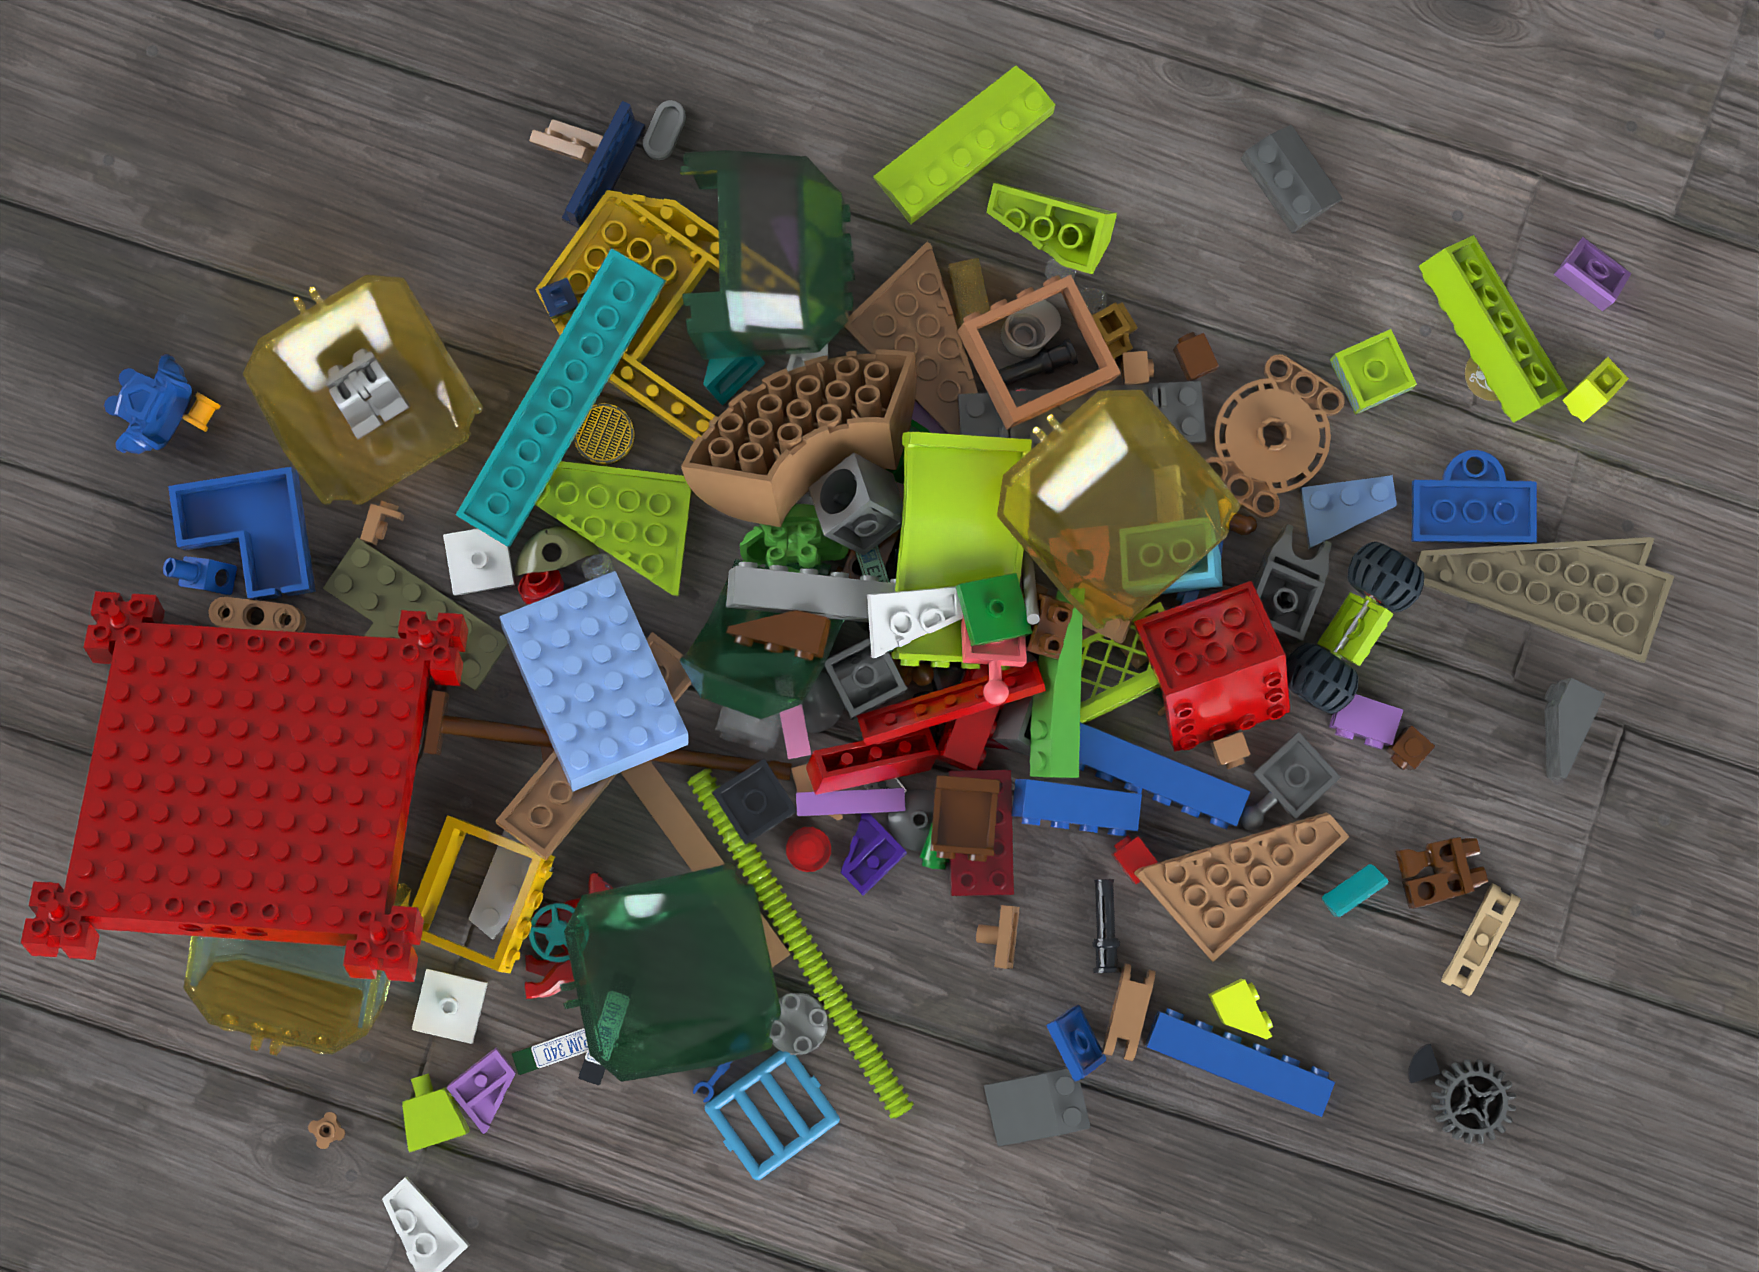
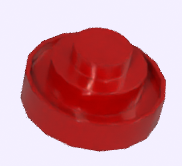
[518,569,564,605]
[786,827,831,872]

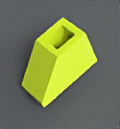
[1208,979,1273,1039]

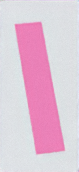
[773,679,811,759]

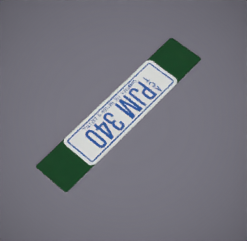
[512,1024,625,1075]

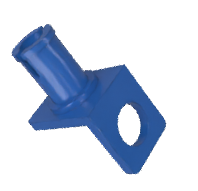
[163,556,237,595]

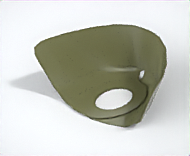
[515,526,599,576]

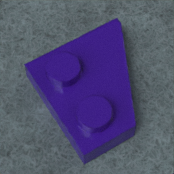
[840,813,907,896]

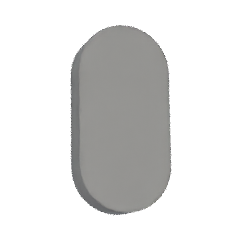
[643,100,686,160]

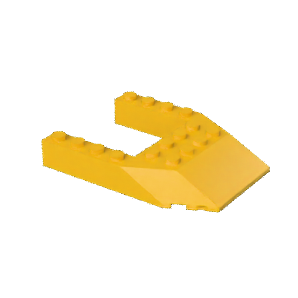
[535,190,826,442]

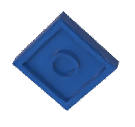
[1046,1005,1107,1082]

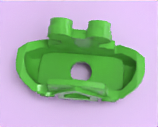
[740,504,849,573]

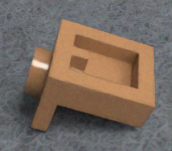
[360,501,405,546]

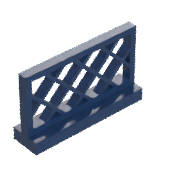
[562,101,645,228]

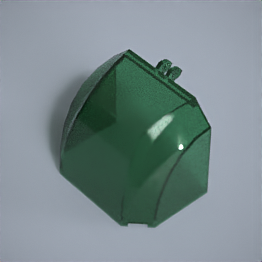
[559,863,781,1082]

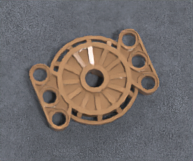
[1199,355,1345,519]

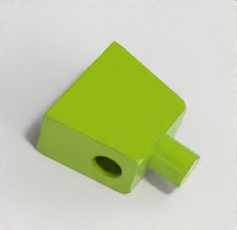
[402,1073,470,1153]

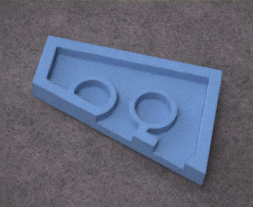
[1300,475,1397,549]

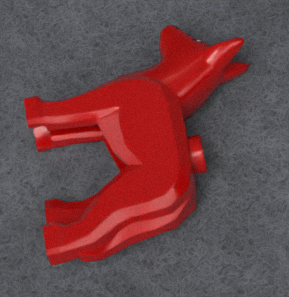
[525,871,632,999]

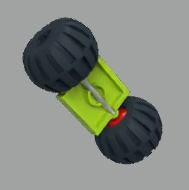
[1286,541,1424,714]

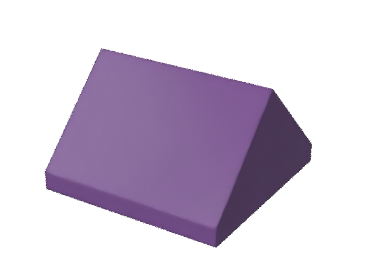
[1554,237,1631,311]

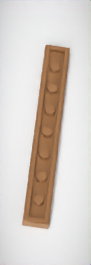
[621,760,791,973]

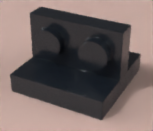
[712,759,797,845]

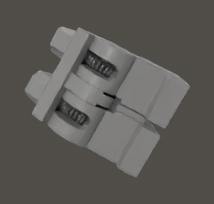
[324,348,411,439]

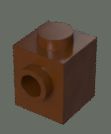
[1386,726,1435,770]

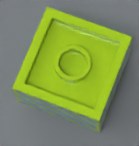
[1330,329,1417,415]

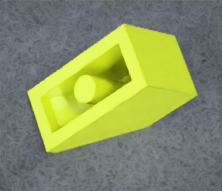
[1562,357,1629,423]

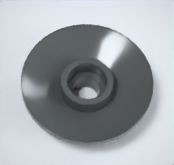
[888,789,935,851]

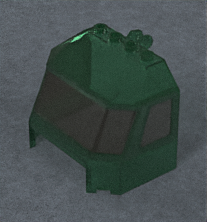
[680,150,855,359]

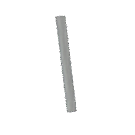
[1022,546,1040,625]

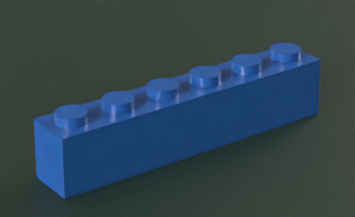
[1079,723,1250,830]
[1144,1008,1335,1117]

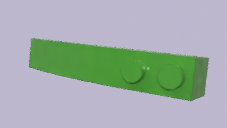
[1030,590,1083,778]

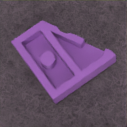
[447,1047,516,1134]

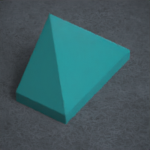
[703,342,765,405]

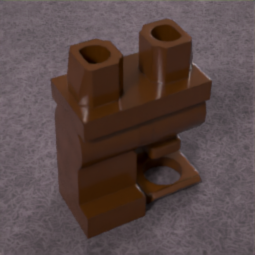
[1023,592,1074,659]
[1395,837,1488,909]

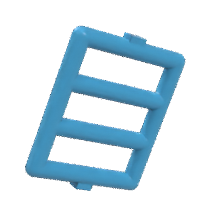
[704,1050,840,1180]

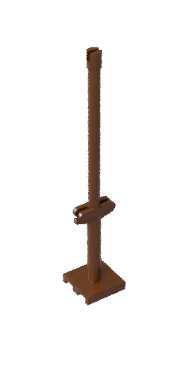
[424,690,792,780]

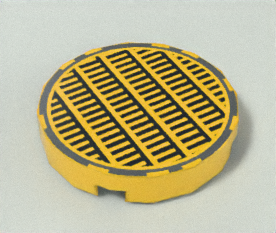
[574,403,635,465]

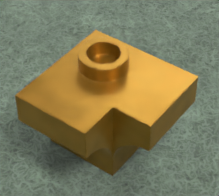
[1092,302,1138,360]

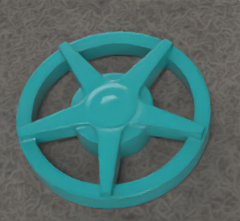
[529,903,588,962]

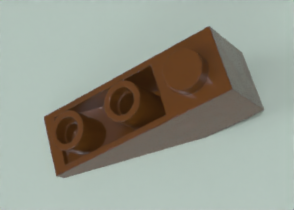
[727,610,831,661]

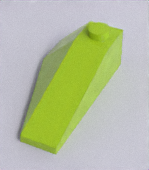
[986,183,1117,274]

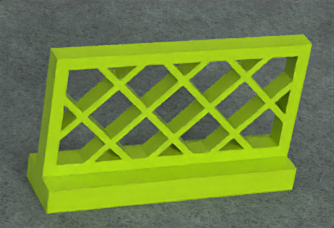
[1080,602,1165,724]

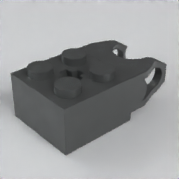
[1253,524,1332,645]

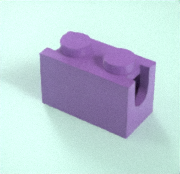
[1329,694,1403,750]

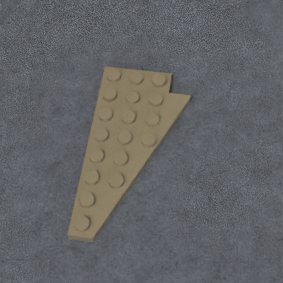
[1416,537,1674,663]

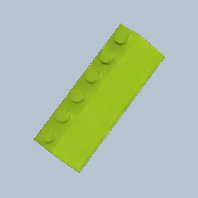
[873,66,1055,224]
[1418,235,1568,423]

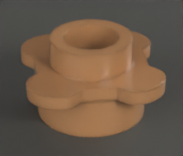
[308,1112,345,1149]

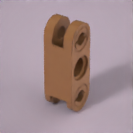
[208,597,306,632]
[1102,963,1156,1062]

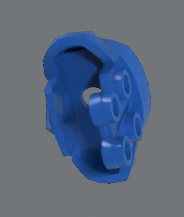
[104,354,192,454]

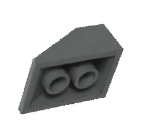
[1545,678,1605,780]
[984,1066,1091,1147]

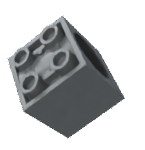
[808,453,903,555]
[823,638,907,720]

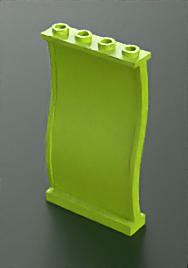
[891,432,1032,670]

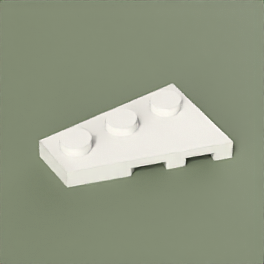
[867,586,963,658]

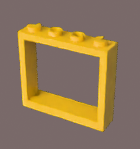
[412,815,555,973]

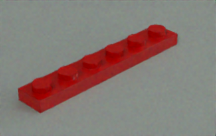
[857,661,1046,746]

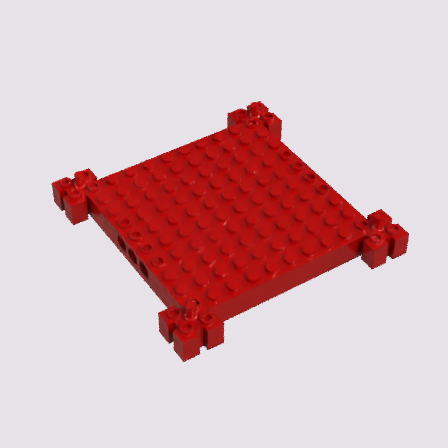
[21,591,469,982]

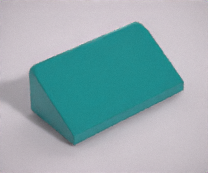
[1322,864,1389,917]

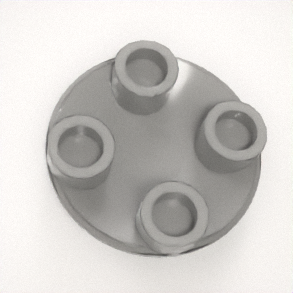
[766,993,828,1055]

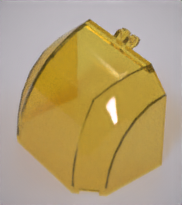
[243,275,483,505]
[997,390,1241,630]

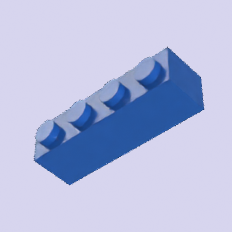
[1011,779,1142,836]

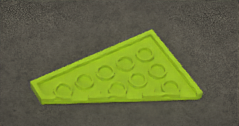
[535,461,692,596]

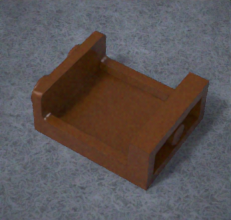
[930,775,1000,862]

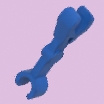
[693,1034,752,1102]

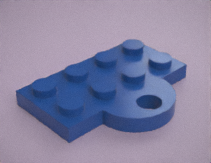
[1412,450,1537,544]

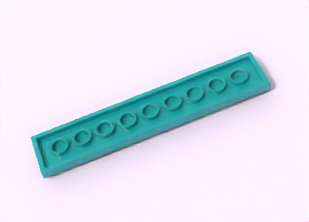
[456,248,666,547]

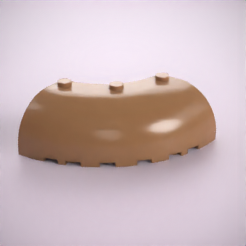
[681,350,917,527]

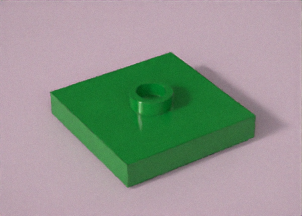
[956,573,1032,647]

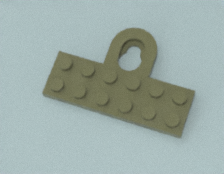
[323,537,509,691]

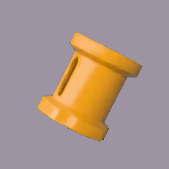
[182,392,221,432]

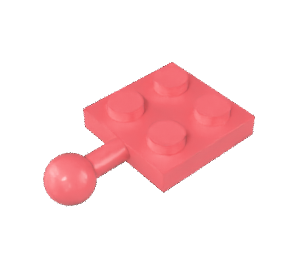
[961,617,1027,705]

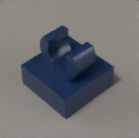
[538,277,578,319]

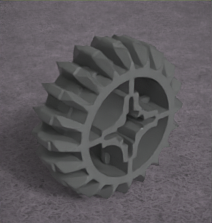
[1431,1059,1516,1144]

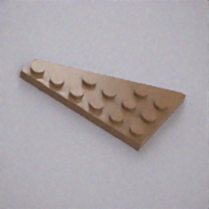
[842,241,978,435]
[1134,812,1349,962]

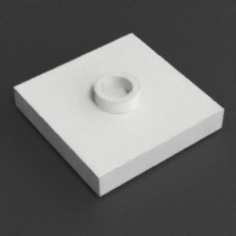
[443,529,515,596]
[412,969,488,1044]

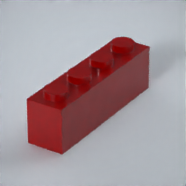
[937,664,1017,771]
[806,727,939,795]

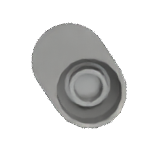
[1001,300,1061,358]

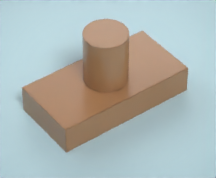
[976,905,1020,969]

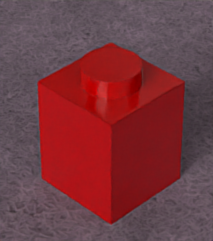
[1111,835,1158,884]

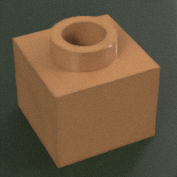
[1120,351,1154,385]
[1210,732,1250,769]

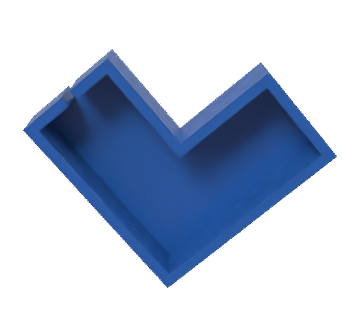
[168,467,316,601]

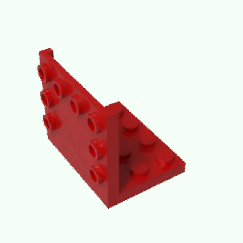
[1134,581,1290,752]

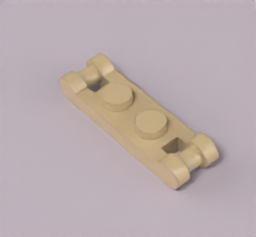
[1441,883,1521,996]

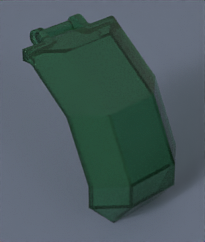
[680,558,844,720]

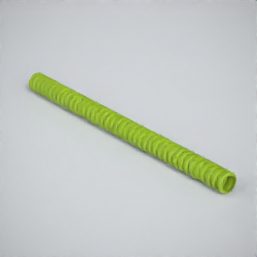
[687,768,914,1119]

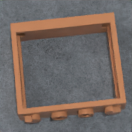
[957,275,1121,430]

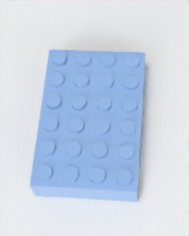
[500,571,688,792]

